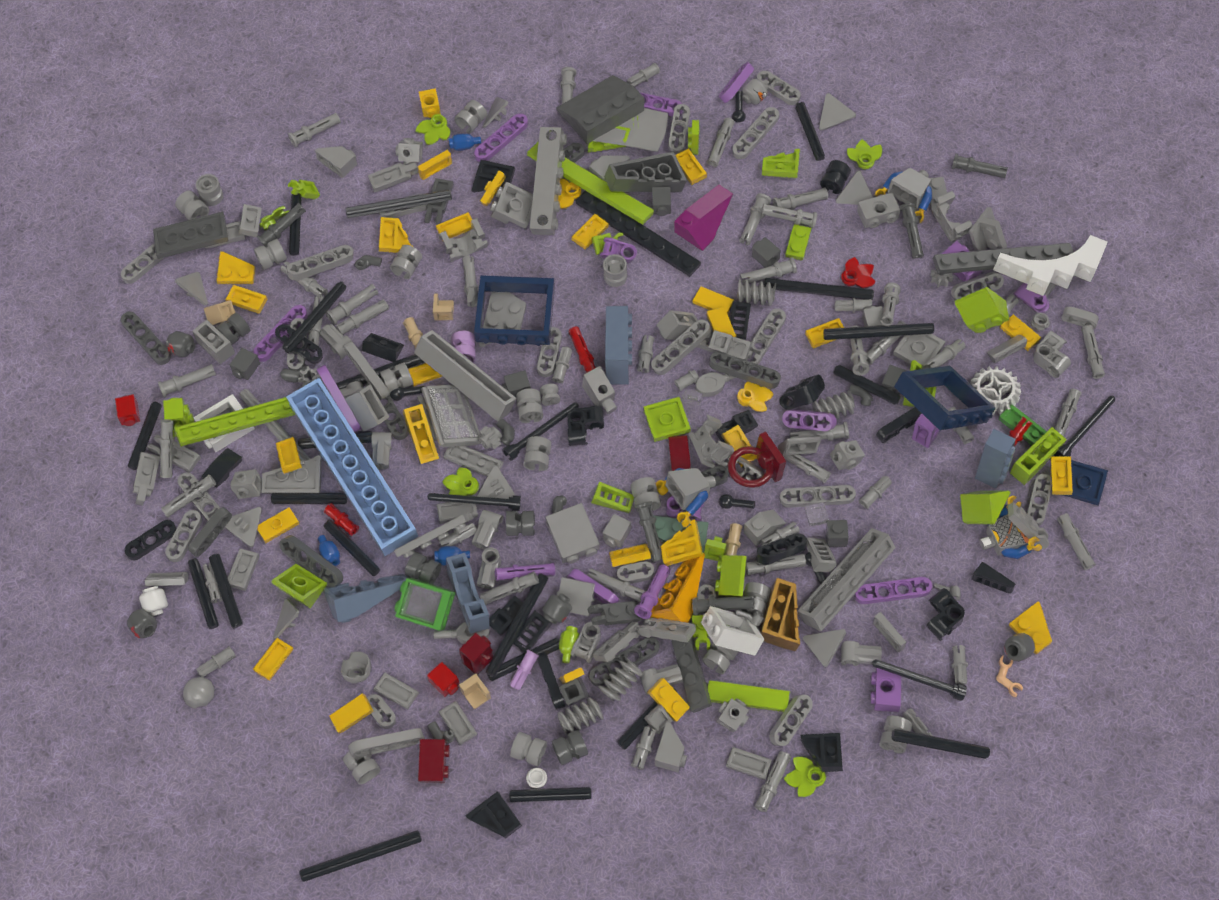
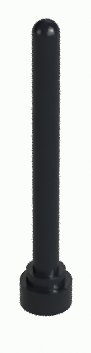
[1054,396,1115,457]
[502,402,579,461]
[427,493,521,511]
[872,659,967,701]

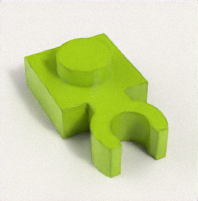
[287,180,320,199]
[592,233,625,255]
[692,615,711,650]

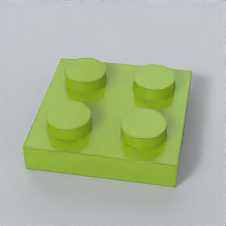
[643,397,691,442]

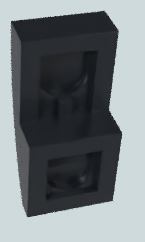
[715,410,758,443]
[202,448,242,488]
[489,596,523,636]

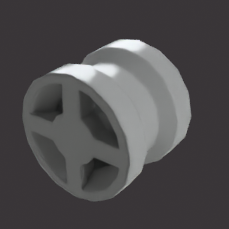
[540,384,560,406]

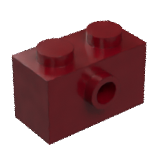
[459,633,493,675]
[418,739,450,783]

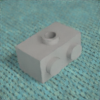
[345,384,389,431]

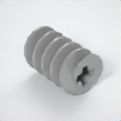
[737,279,776,306]
[812,390,855,423]
[598,657,643,701]
[557,698,604,736]

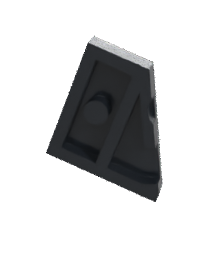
[471,160,515,193]
[800,733,843,772]
[465,791,522,838]

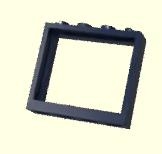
[474,275,555,346]
[894,366,996,431]

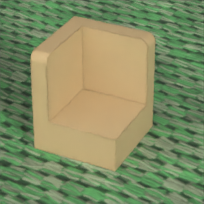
[433,294,454,320]
[204,300,235,325]
[459,674,491,709]

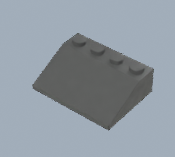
[556,75,644,144]

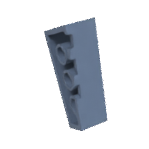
[605,306,632,385]
[975,429,1016,488]

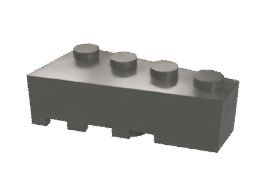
[604,151,687,193]

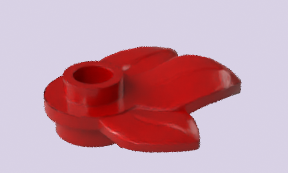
[841,257,876,288]

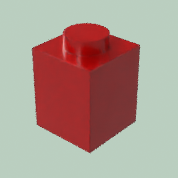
[115,394,140,426]
[427,662,460,697]

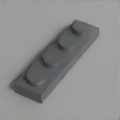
[671,636,712,713]

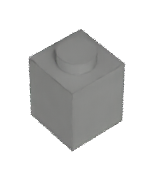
[862,306,884,327]
[603,514,631,548]

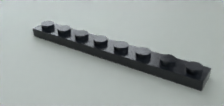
[576,190,701,277]

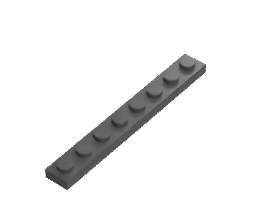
[933,243,1073,274]

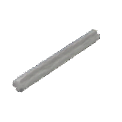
[240,389,310,461]

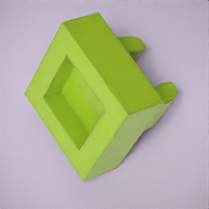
[704,536,726,561]

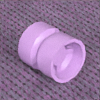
[451,331,476,363]

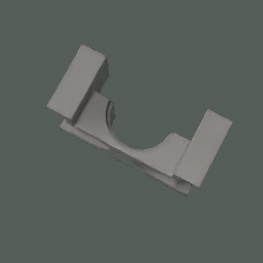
[931,191,973,242]
[439,218,488,262]
[689,415,735,468]

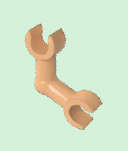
[996,656,1023,697]

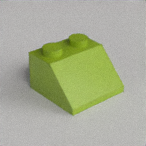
[954,287,1009,333]
[715,555,747,598]

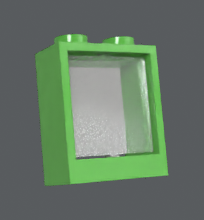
[395,578,456,631]

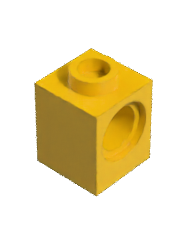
[419,88,441,118]

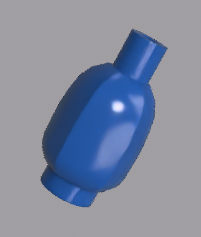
[449,134,481,151]
[318,535,340,567]
[434,546,470,566]

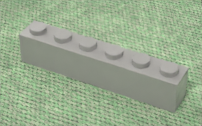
[414,330,517,421]

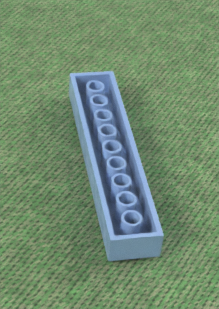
[286,378,418,556]

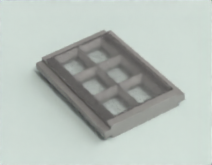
[421,385,481,447]

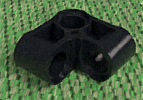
[779,374,825,410]
[567,406,604,446]
[926,588,965,641]

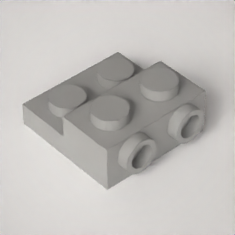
[490,182,533,229]

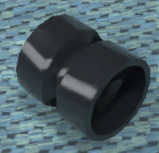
[820,160,851,194]

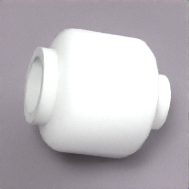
[139,586,168,616]

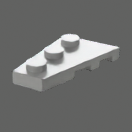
[261,455,322,494]

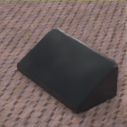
[362,333,404,362]

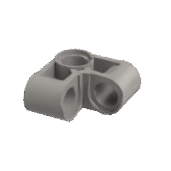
[1033,331,1071,378]

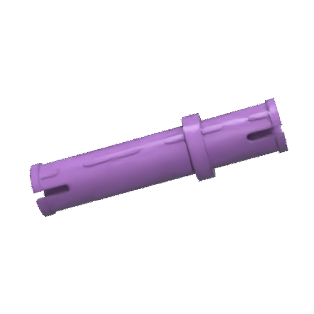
[495,563,555,581]

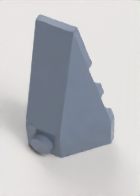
[323,574,408,623]

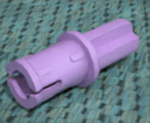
[510,650,539,690]

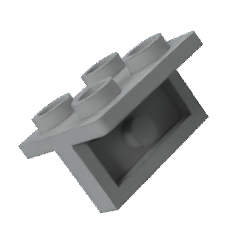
[969,207,1007,251]

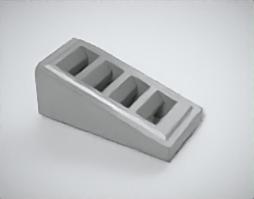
[807,538,837,573]

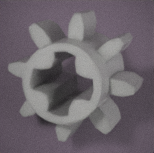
[930,270,954,288]
[298,366,321,387]
[478,426,502,450]

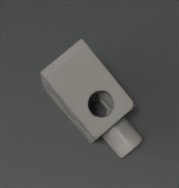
[582,366,617,414]

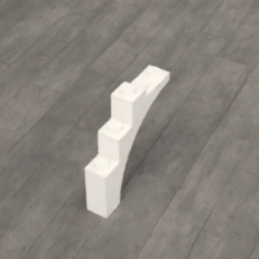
[993,235,1107,296]

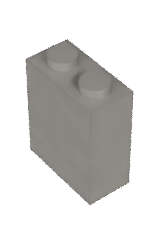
[545,503,600,564]

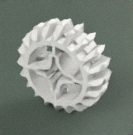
[970,366,1021,415]

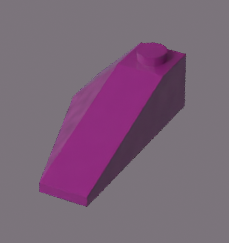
[674,185,733,251]

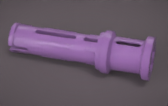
[634,565,671,619]

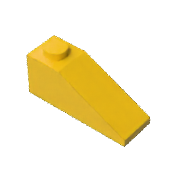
[402,404,439,464]

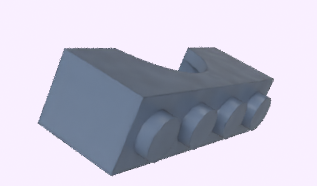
[446,553,489,634]

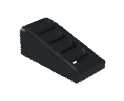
[730,301,751,340]
[971,562,1016,594]
[513,610,552,653]

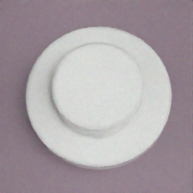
[526,768,547,789]

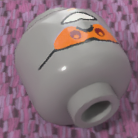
[742,79,768,105]

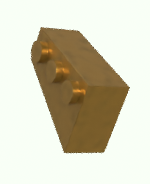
[759,578,800,651]

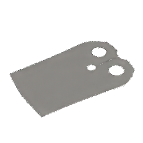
[593,108,668,152]

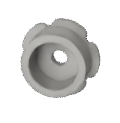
[1031,313,1050,330]

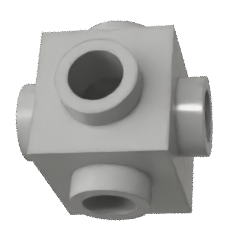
[396,138,423,164]
[830,440,865,470]
[230,469,262,499]
[716,699,749,732]

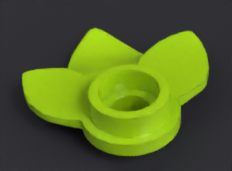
[416,114,450,145]
[847,139,882,169]
[259,206,289,231]
[442,468,479,496]
[784,757,826,797]

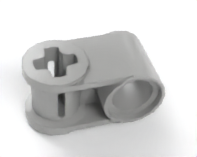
[571,622,601,663]

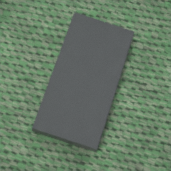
[153,211,229,259]

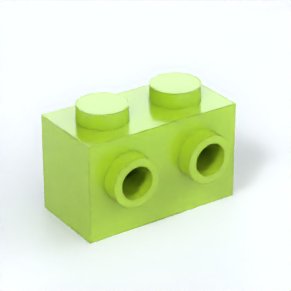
[163,398,194,437]

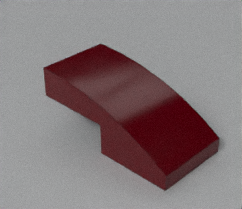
[668,435,691,471]

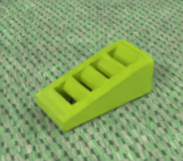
[591,482,634,513]

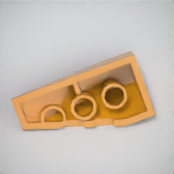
[650,553,705,623]

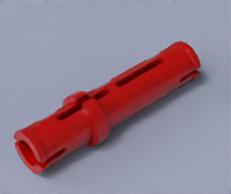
[568,326,596,373]

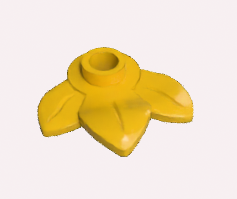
[558,179,581,208]
[737,382,774,412]

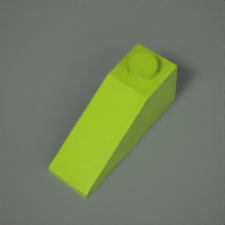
[1010,427,1067,485]

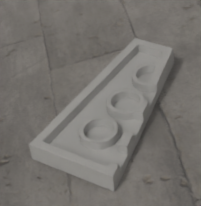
[394,512,474,558]

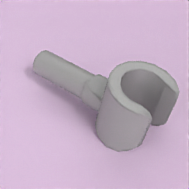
[933,583,961,600]
[735,610,764,626]

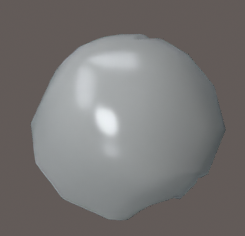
[340,652,372,684]
[183,677,215,709]

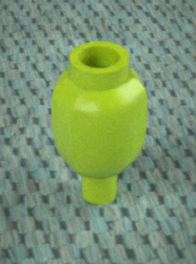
[559,626,580,664]

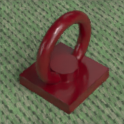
[728,431,786,488]

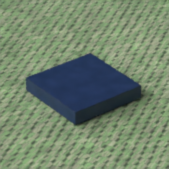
[1063,460,1108,506]

